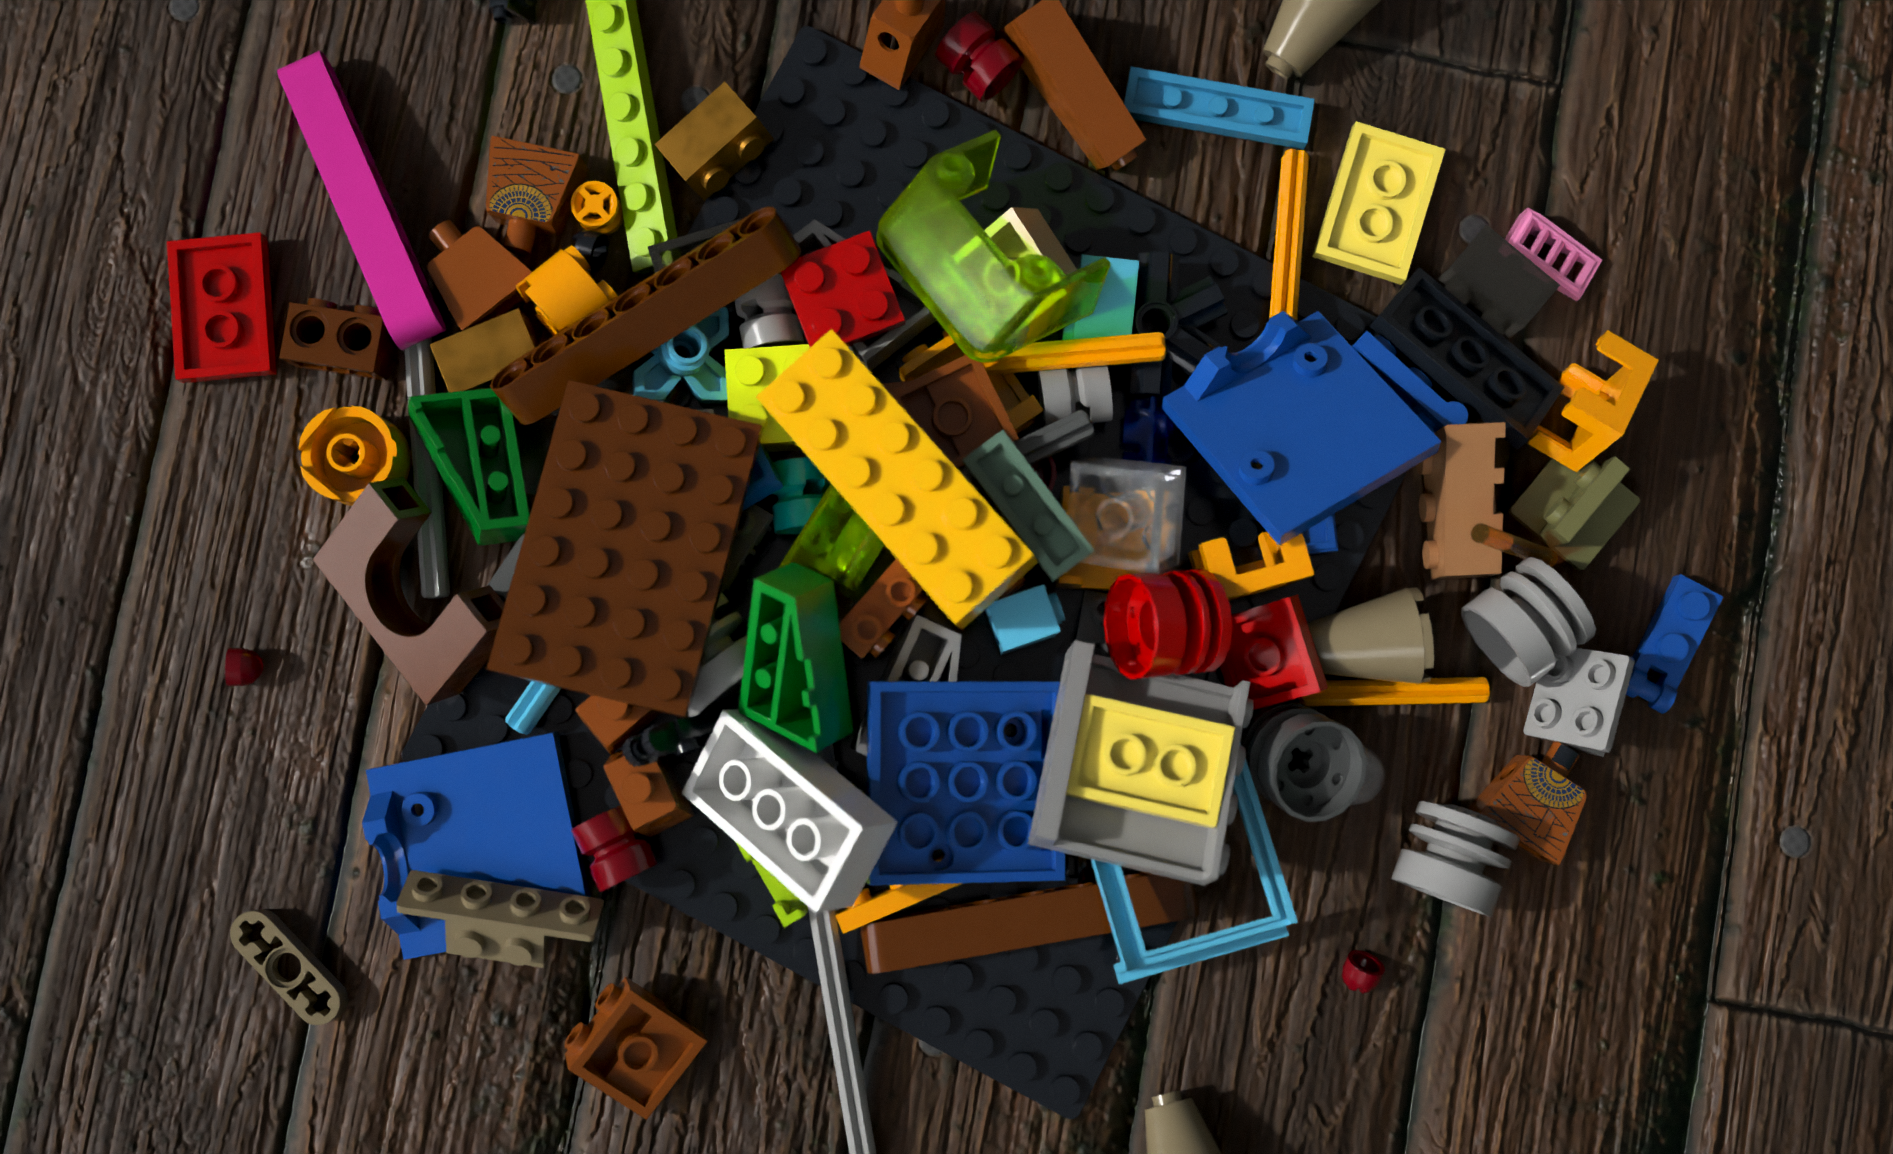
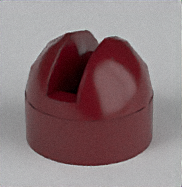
[225,648,263,686]
[1342,950,1385,993]

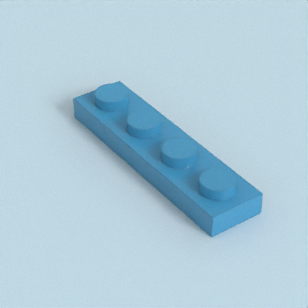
[1124,66,1315,150]

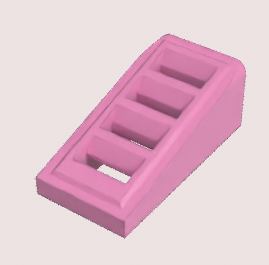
[1496,207,1602,301]

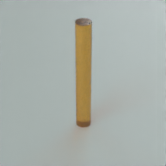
[1471,523,1558,567]

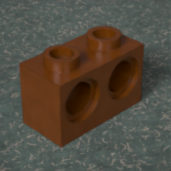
[279,298,395,381]

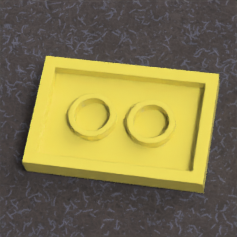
[1312,121,1445,285]
[1066,694,1235,829]

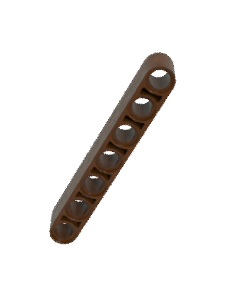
[490,207,801,425]
[860,872,1200,974]

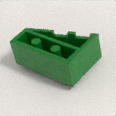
[408,388,529,546]
[738,562,853,753]

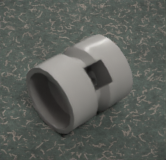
[734,274,805,348]
[1037,365,1113,427]

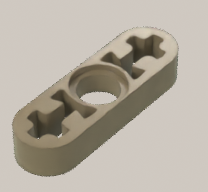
[230,909,348,1025]

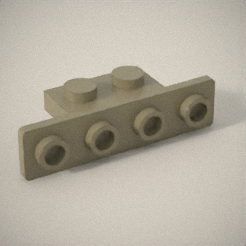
[396,870,604,968]

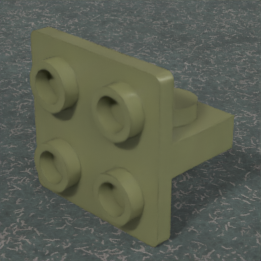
[1508,441,1640,571]

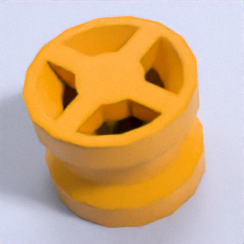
[570,180,623,236]

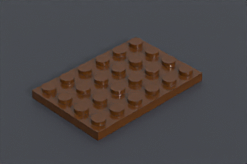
[487,380,763,718]

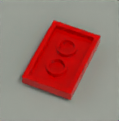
[167,232,277,383]

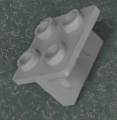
[1523,648,1634,757]

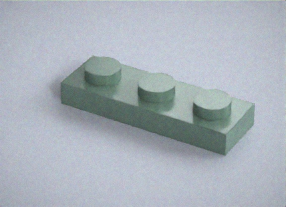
[962,430,1095,582]

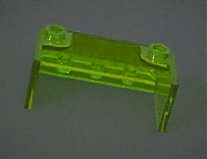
[876,130,1111,363]

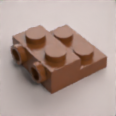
[888,350,1019,469]
[839,559,928,659]
[564,976,707,1120]

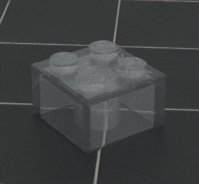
[1068,456,1186,574]

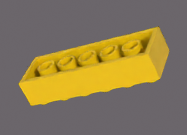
[756,329,1038,629]

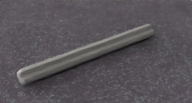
[404,337,450,599]
[808,906,876,1154]

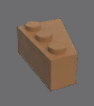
[1416,422,1506,580]

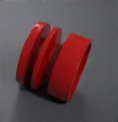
[1103,569,1233,679]

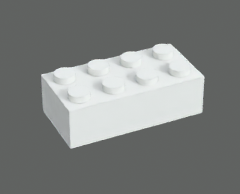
[682,709,898,913]

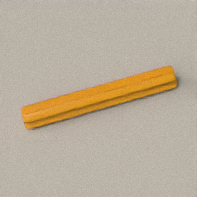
[1269,149,1309,320]
[975,332,1166,375]
[1298,677,1490,707]

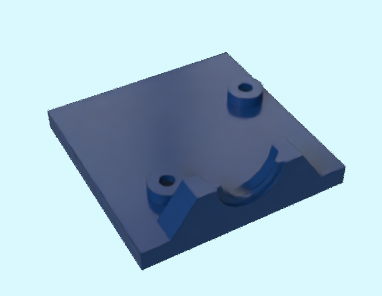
[1162,311,1441,546]
[866,681,1065,885]
[362,731,591,960]

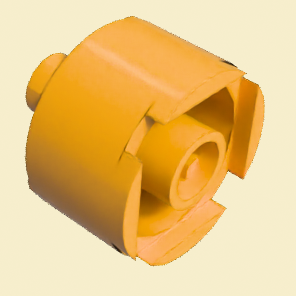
[515,245,618,336]
[298,406,412,506]

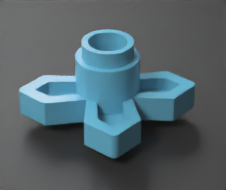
[632,307,729,404]

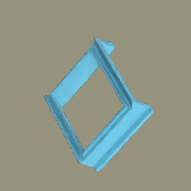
[1091,743,1298,984]

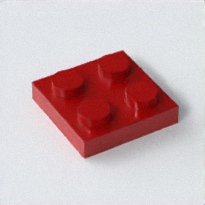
[780,230,906,348]
[1219,594,1328,710]

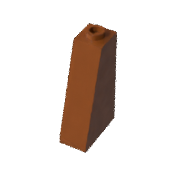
[997,0,1146,171]

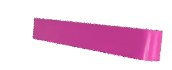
[277,50,446,351]

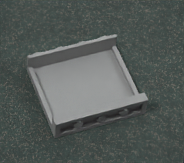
[1028,640,1254,886]

